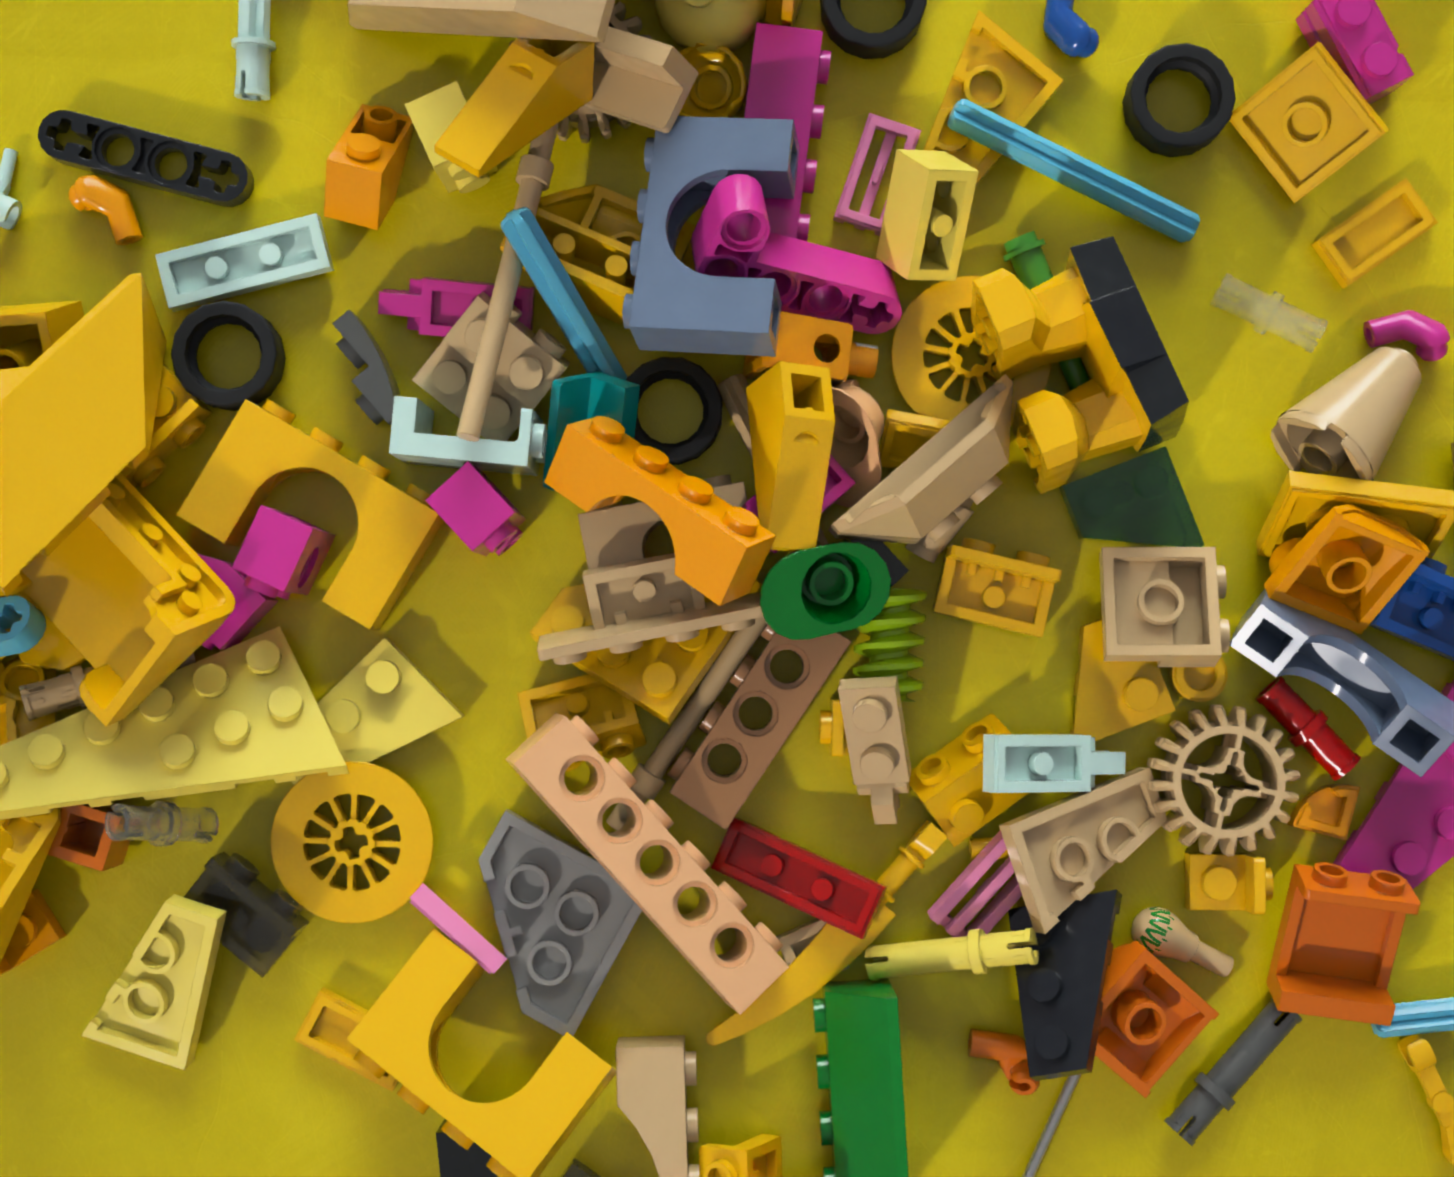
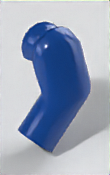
[1043,0,1099,58]

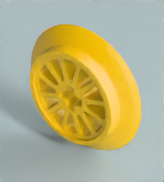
[891,275,1052,425]
[270,761,433,923]

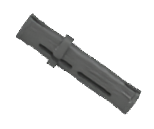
[1164,997,1302,1146]

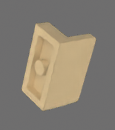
[584,26,699,133]

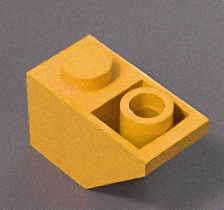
[324,104,414,230]

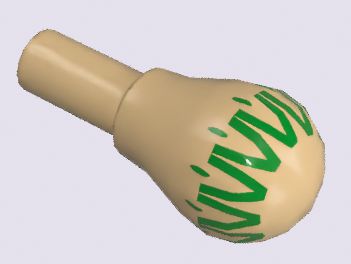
[1131,907,1234,977]

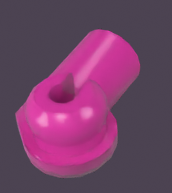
[1363,310,1450,361]

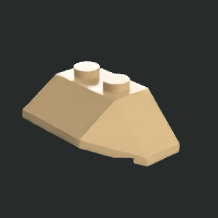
[829,374,1013,544]

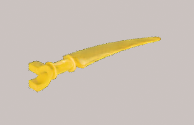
[706,819,948,1046]

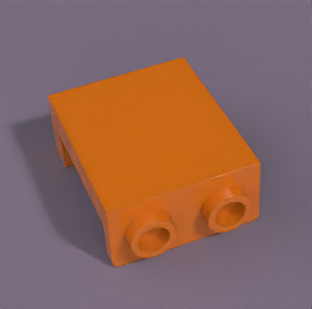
[1266,862,1421,1026]

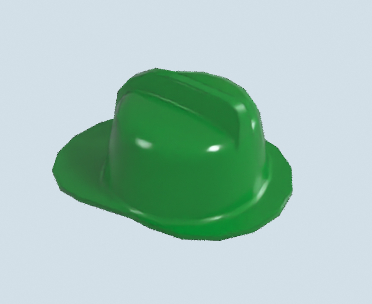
[760,542,891,640]

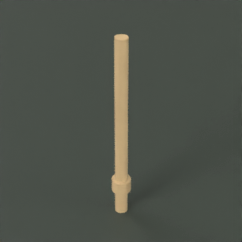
[456,123,559,442]
[606,552,794,831]

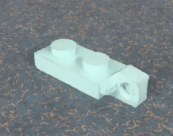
[983,734,1126,793]

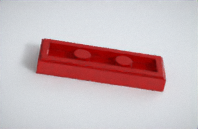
[711,817,887,939]

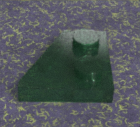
[1059,446,1205,547]

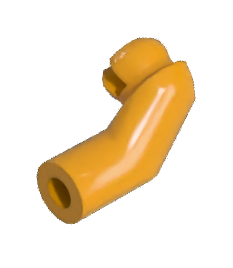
[68,175,143,245]

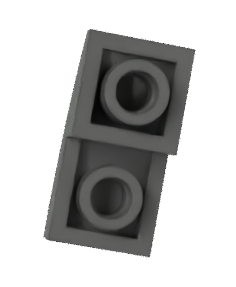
[332,309,400,425]

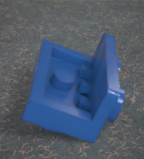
[1369,557,1454,661]

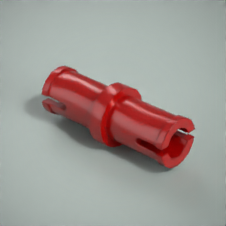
[1255,676,1361,781]

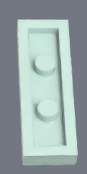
[155,213,334,312]

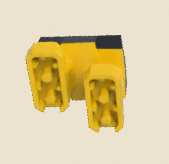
[971,236,1189,494]

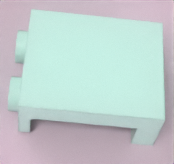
[389,396,548,476]

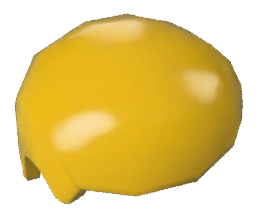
[678,43,748,118]

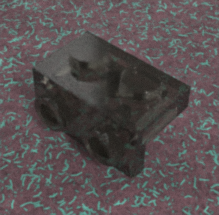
[184,852,310,977]

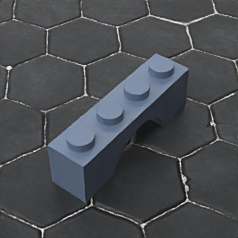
[1230,589,1454,777]

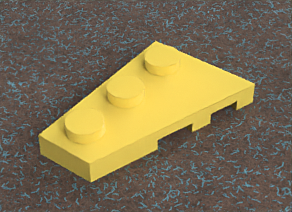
[291,638,465,785]

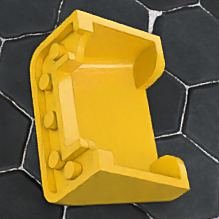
[0,472,236,727]

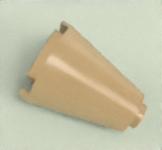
[1271,347,1422,481]

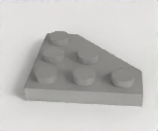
[478,809,642,1036]

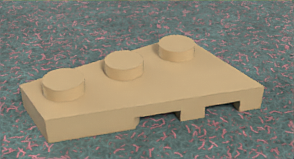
[999,767,1167,934]

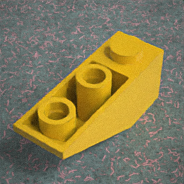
[434,38,595,178]
[746,361,835,552]

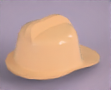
[830,379,884,508]

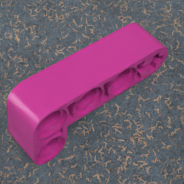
[690,174,902,334]

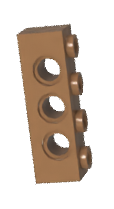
[667,624,851,830]

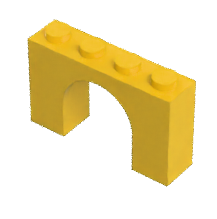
[176,398,444,630]
[346,928,616,1177]

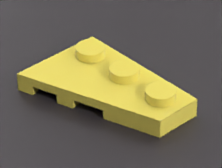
[81,894,227,1070]

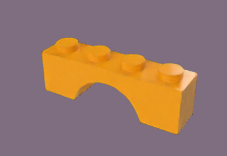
[544,416,776,606]

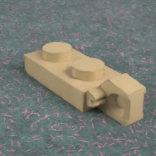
[838,676,912,825]

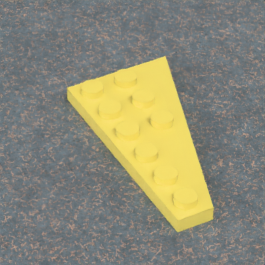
[0,626,349,820]

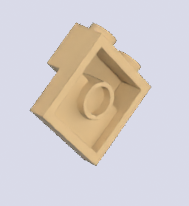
[412,291,570,441]
[1099,547,1230,667]

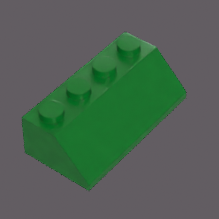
[813,978,909,1177]

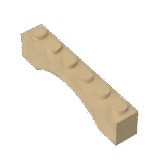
[616,1035,699,1177]

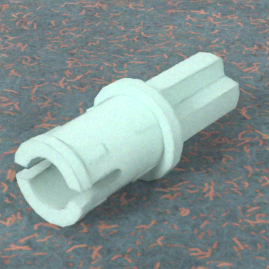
[231,0,276,101]

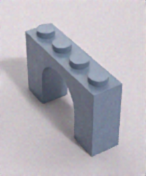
[622,116,800,357]

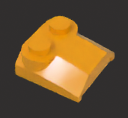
[1264,503,1430,635]

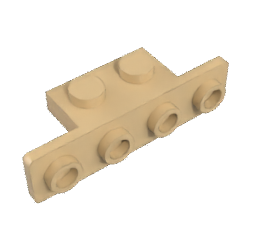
[537,553,764,665]

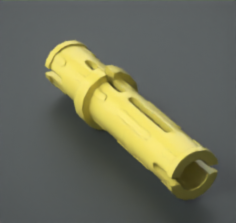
[865,927,1039,981]

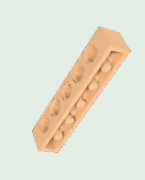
[505,713,789,1015]

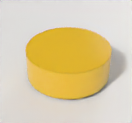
[1168,657,1228,702]

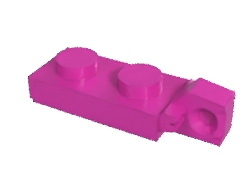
[378,277,535,337]

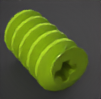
[853,588,927,702]

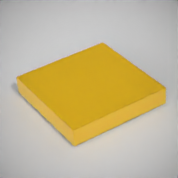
[1229,42,1389,203]

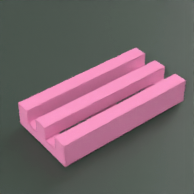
[833,113,921,236]
[927,831,1022,937]
[410,883,507,974]

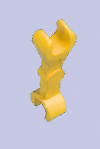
[1397,1034,1454,1166]

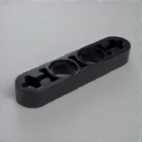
[38,110,254,207]

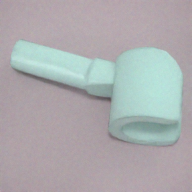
[0,148,22,230]

